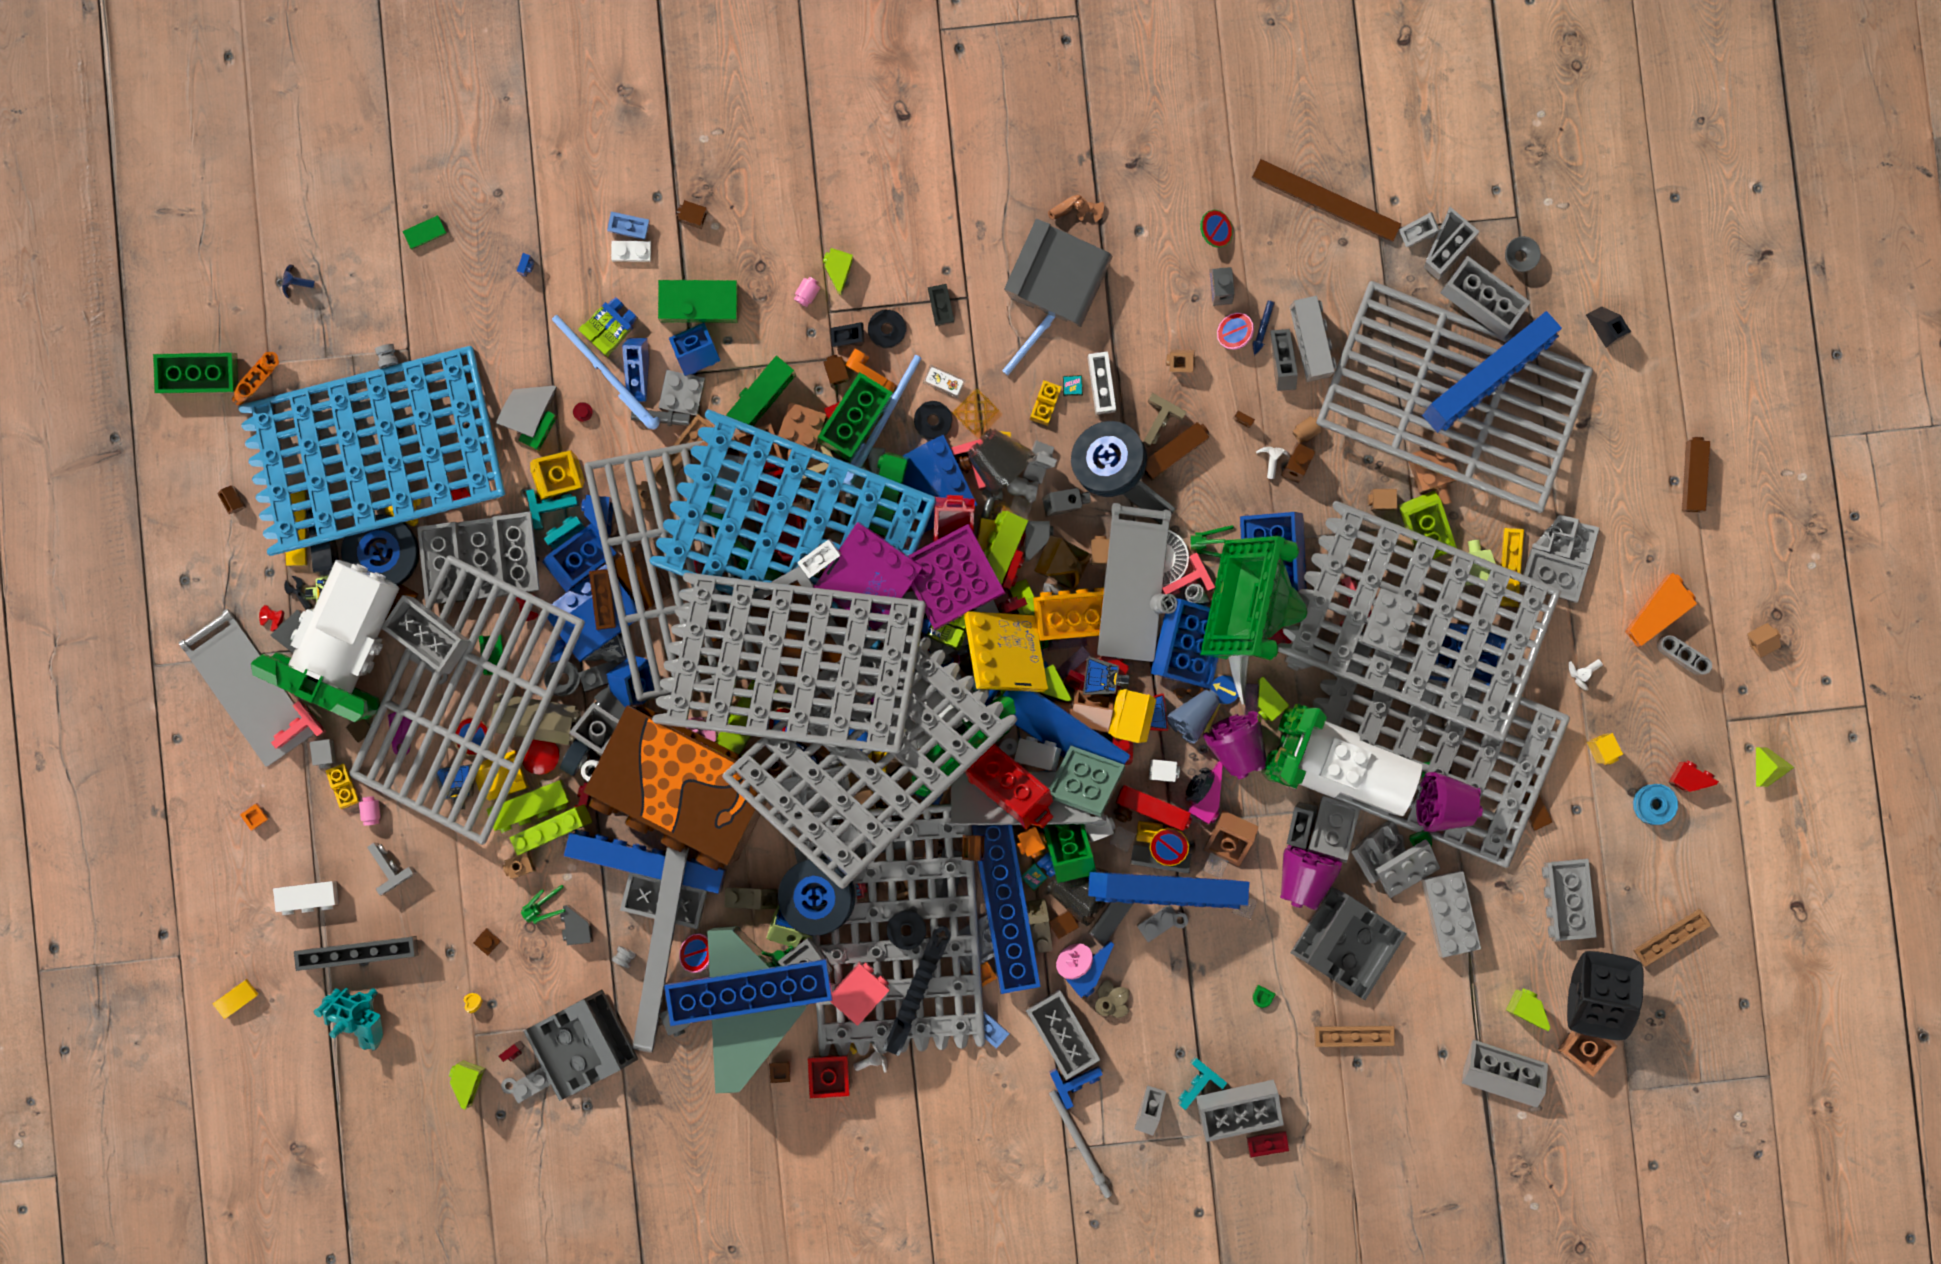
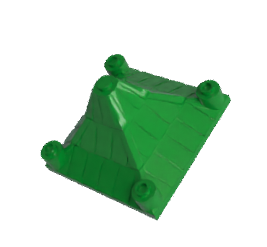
[1200,536,1308,660]

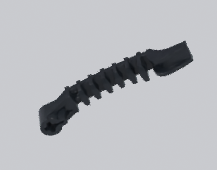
[883,925,951,1056]

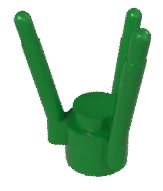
[1190,525,1234,558]
[521,885,566,924]
[762,946,794,966]

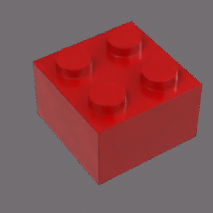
[807,1054,850,1099]

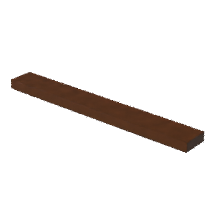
[1252,159,1401,242]

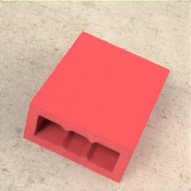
[830,962,890,1026]

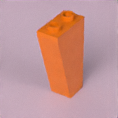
[1625,573,1697,647]

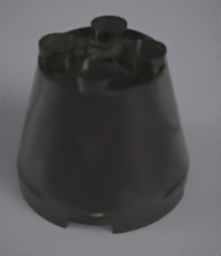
[966,428,1036,497]
[1047,867,1112,926]

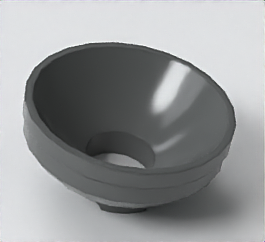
[1505,236,1541,272]
[544,661,580,696]

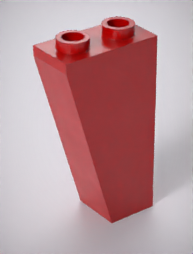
[1115,785,1192,831]

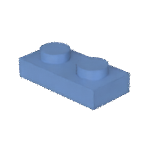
[607,212,650,240]
[983,1010,1010,1049]

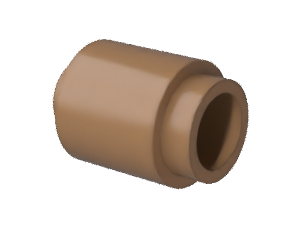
[1292,416,1322,444]

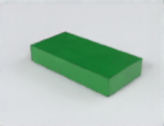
[402,215,447,250]

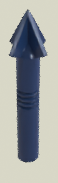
[1252,300,1275,356]

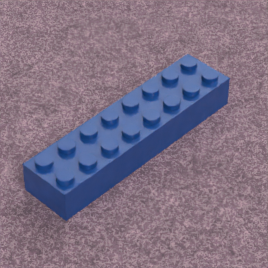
[1422,311,1562,433]
[564,829,727,894]
[1088,872,1250,909]
[664,959,833,1026]

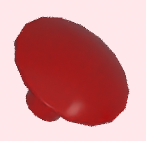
[522,739,560,775]

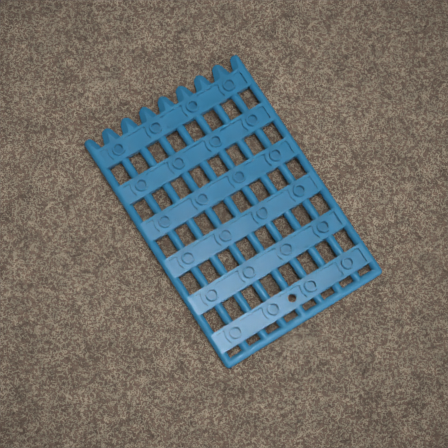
[238,346,505,556]
[649,410,936,650]

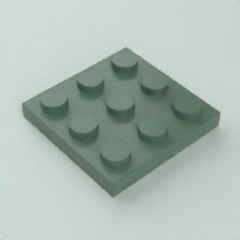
[1049,746,1125,817]

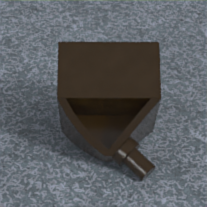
[1034,536,1092,590]

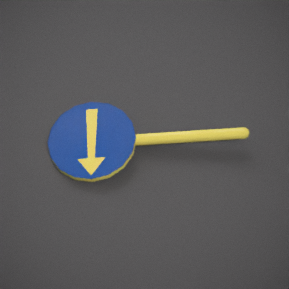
[1204,675,1238,733]

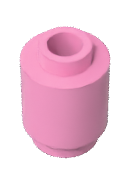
[794,277,820,307]
[359,796,381,826]

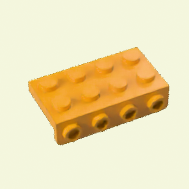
[1033,588,1104,641]

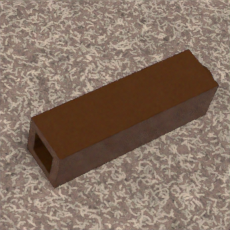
[1145,422,1209,481]
[1682,437,1710,513]

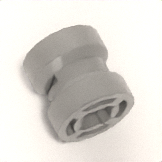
[375,344,399,368]
[1150,594,1177,614]

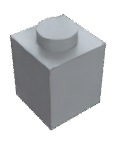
[310,739,336,769]

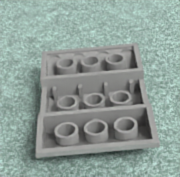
[417,512,540,604]

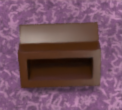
[217,485,246,515]
[962,835,985,861]

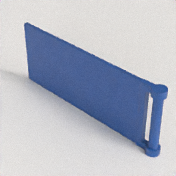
[984,690,1130,764]

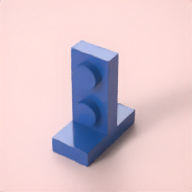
[1049,1066,1103,1109]

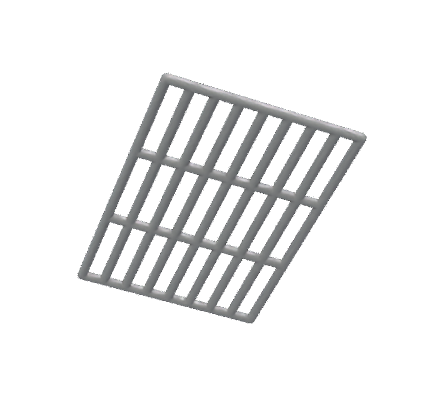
[1317,281,1593,513]
[584,433,772,701]
[350,555,585,845]

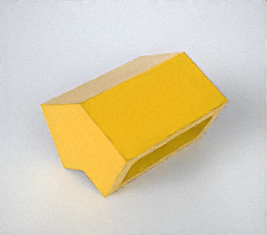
[1136,821,1163,842]

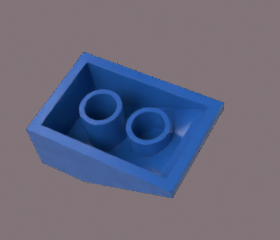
[542,523,617,593]

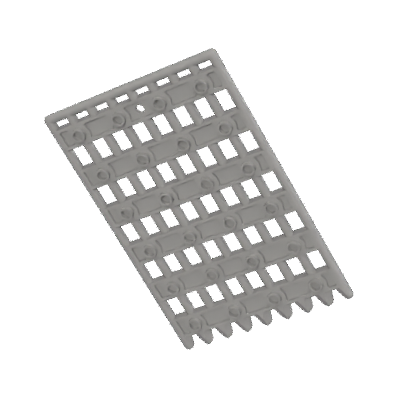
[1277,501,1561,741]
[652,573,926,754]
[722,622,1017,889]
[1304,632,1570,868]
[806,804,985,1057]

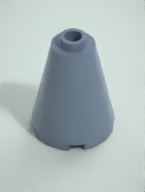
[1167,690,1219,744]

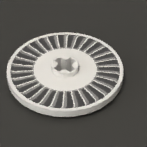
[1162,530,1189,587]

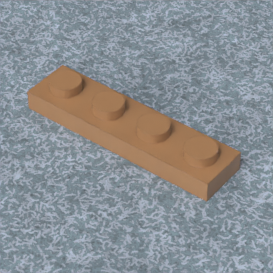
[653,414,714,488]
[1633,909,1711,967]
[1314,1026,1395,1047]

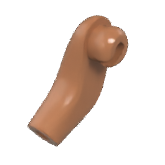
[1048,195,1084,220]

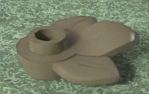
[1095,979,1129,1018]

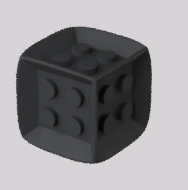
[1567,951,1644,1040]

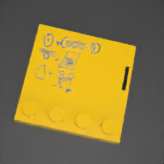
[964,611,1048,692]

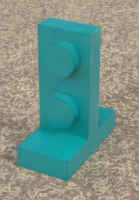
[526,489,579,531]
[1178,1057,1227,1110]

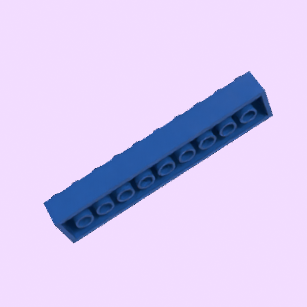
[972,825,1041,994]

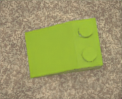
[1398,491,1457,559]

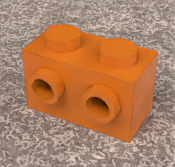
[1017,826,1047,858]

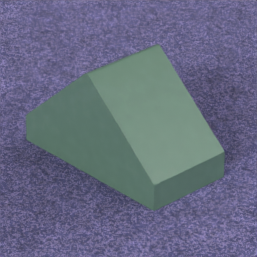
[708,926,809,1094]

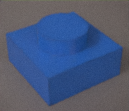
[517,253,534,277]

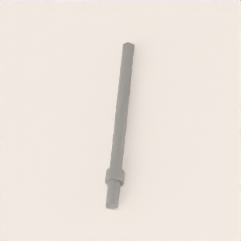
[1049,1090,1112,1199]

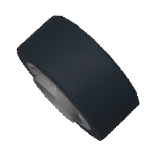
[560,739,591,776]

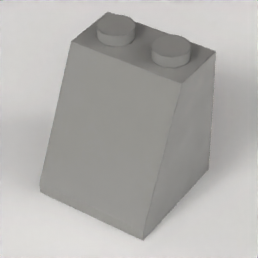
[569,703,619,756]

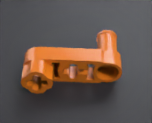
[845,348,897,392]
[232,352,279,405]

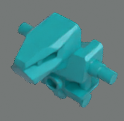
[313,988,383,1051]

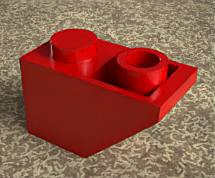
[1668,760,1719,792]

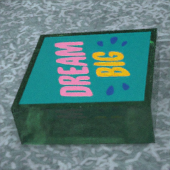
[1062,375,1083,396]

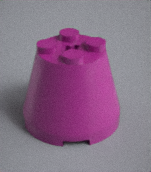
[1203,711,1267,779]
[1416,772,1483,832]
[1280,845,1342,910]

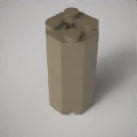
[491,693,581,745]

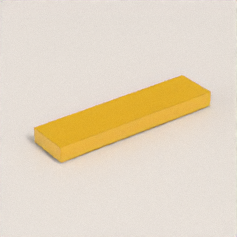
[286,490,307,566]
[1499,528,1524,607]

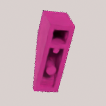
[1188,761,1223,824]

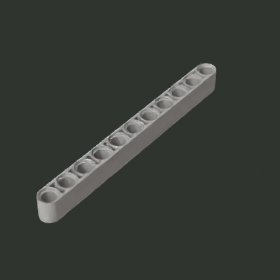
[633,847,689,1053]

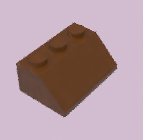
[614,543,673,611]

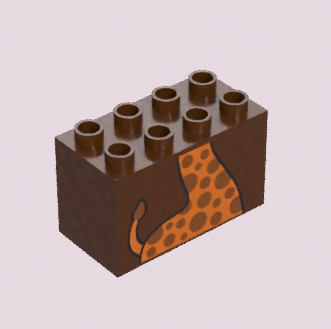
[584,704,779,871]

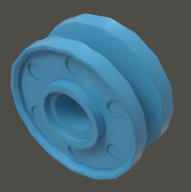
[1633,784,1678,825]

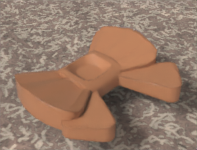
[1077,198,1104,222]

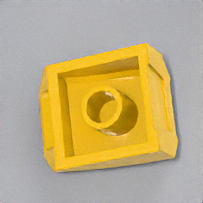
[530,450,585,500]
[1108,689,1156,743]
[475,750,529,801]

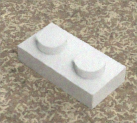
[611,241,651,262]
[797,539,842,578]

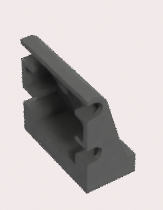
[1004,218,1113,327]
[1290,886,1407,1000]
[523,989,638,1101]

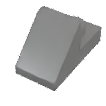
[1399,212,1439,247]

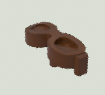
[1173,686,1203,699]

